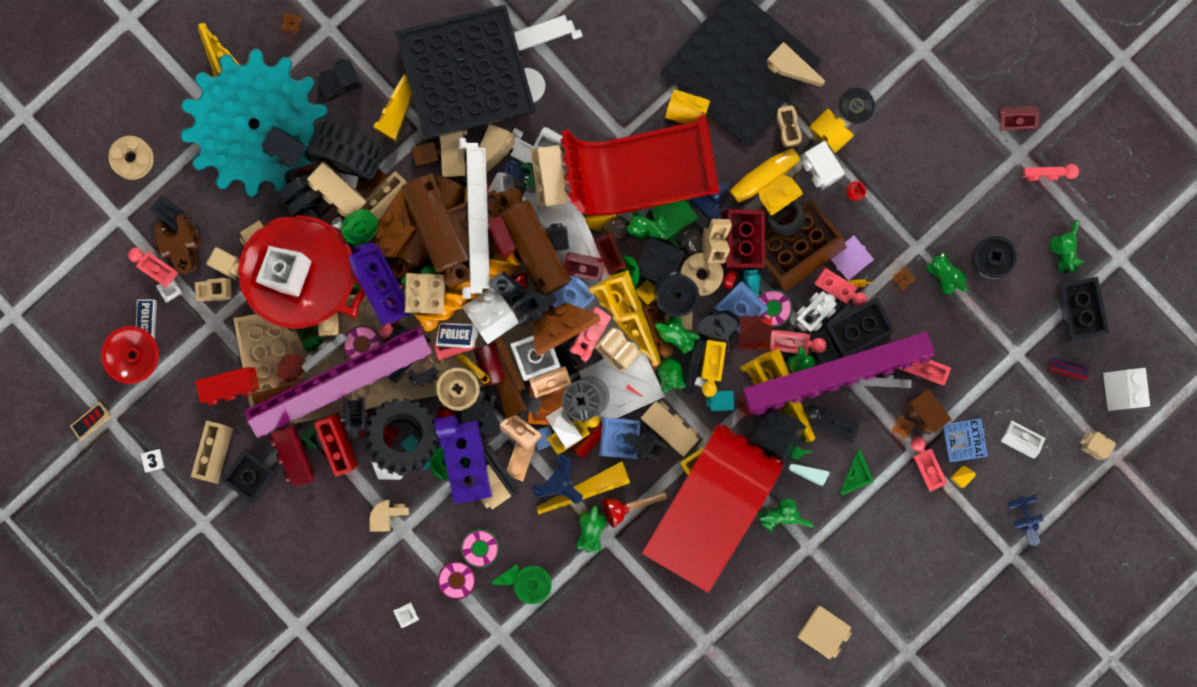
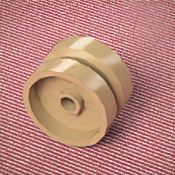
[437,368,480,411]

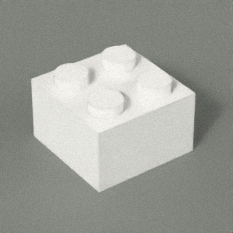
[801,141,845,190]
[462,288,519,344]
[511,336,560,381]

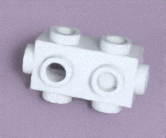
[796,291,837,333]

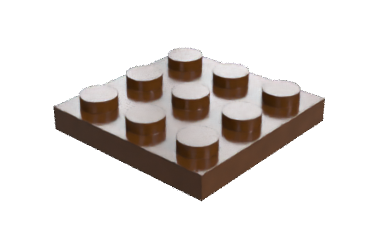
[448,190,504,265]

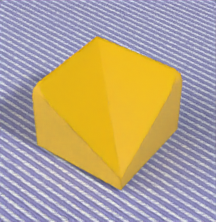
[636,279,654,305]
[950,465,976,488]

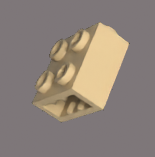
[797,605,852,659]

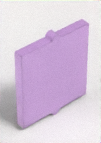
[831,236,874,280]

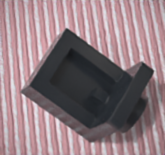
[408,366,439,387]

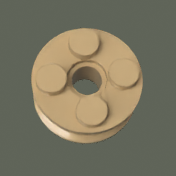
[109,136,154,180]
[681,253,723,296]

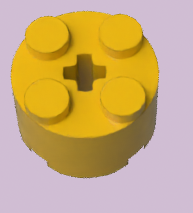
[808,108,854,154]

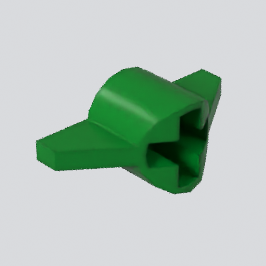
[791,446,812,460]
[492,564,519,586]

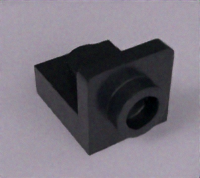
[546,223,570,251]

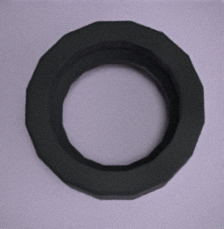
[767,200,805,236]

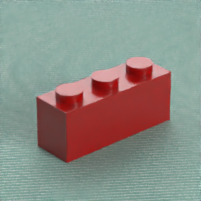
[195,367,260,406]
[314,412,359,477]

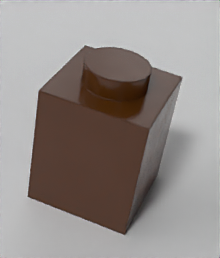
[411,142,441,168]

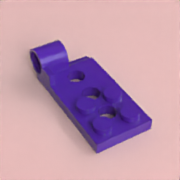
[349,242,413,326]
[435,415,493,504]

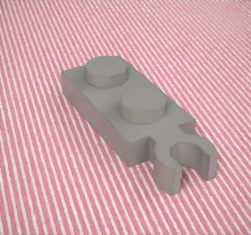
[301,333,348,372]
[858,375,912,388]

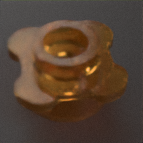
[281,13,302,33]
[892,267,916,290]
[892,416,915,439]

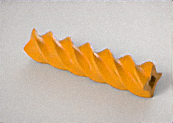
[414,252,521,331]

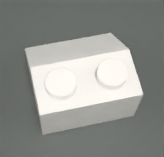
[256,246,312,297]
[1103,368,1150,411]

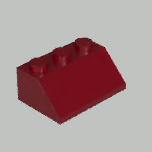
[721,209,765,269]
[269,422,315,486]

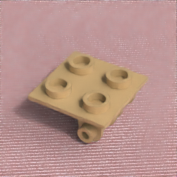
[405,273,445,313]

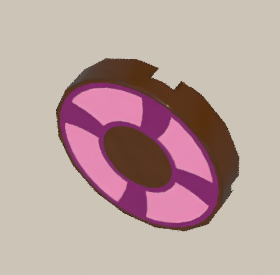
[343,325,382,359]
[438,561,476,600]

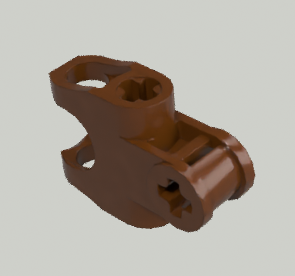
[155,213,201,274]

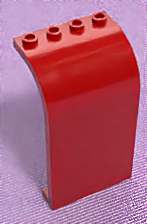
[560,115,720,216]
[642,424,784,593]

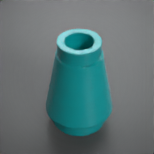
[742,269,761,296]

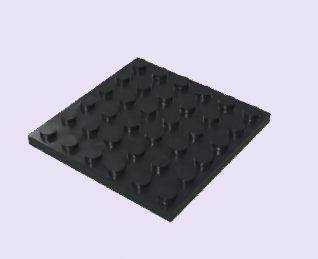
[660,0,821,146]
[395,4,536,141]

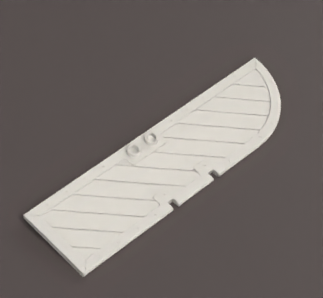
[522,177,665,423]

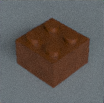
[905,389,952,435]

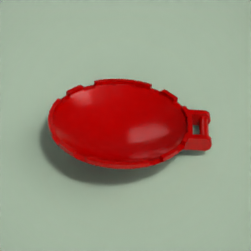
[238,215,365,328]

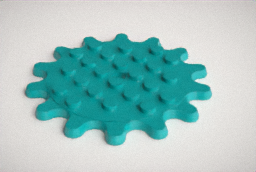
[180,49,327,197]

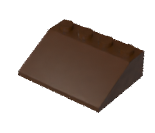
[765,199,847,291]

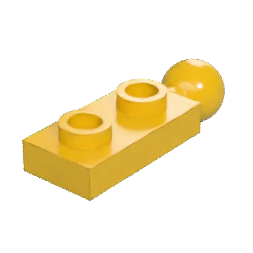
[701,340,726,397]
[547,415,600,455]

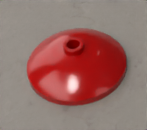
[101,326,159,384]

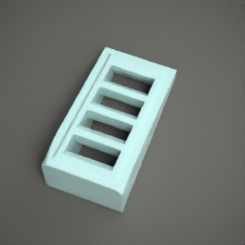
[788,464,830,486]

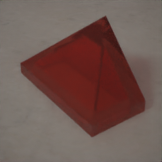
[594,232,627,275]

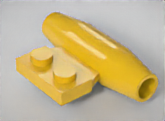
[729,148,803,216]

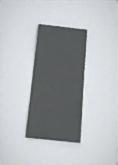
[519,391,542,415]

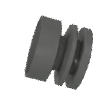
[562,376,609,421]

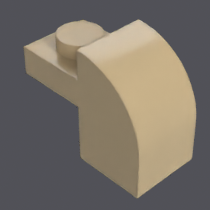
[702,219,732,263]
[195,278,232,302]
[370,500,410,532]

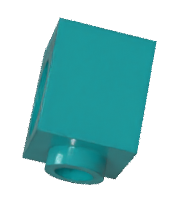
[706,391,734,412]

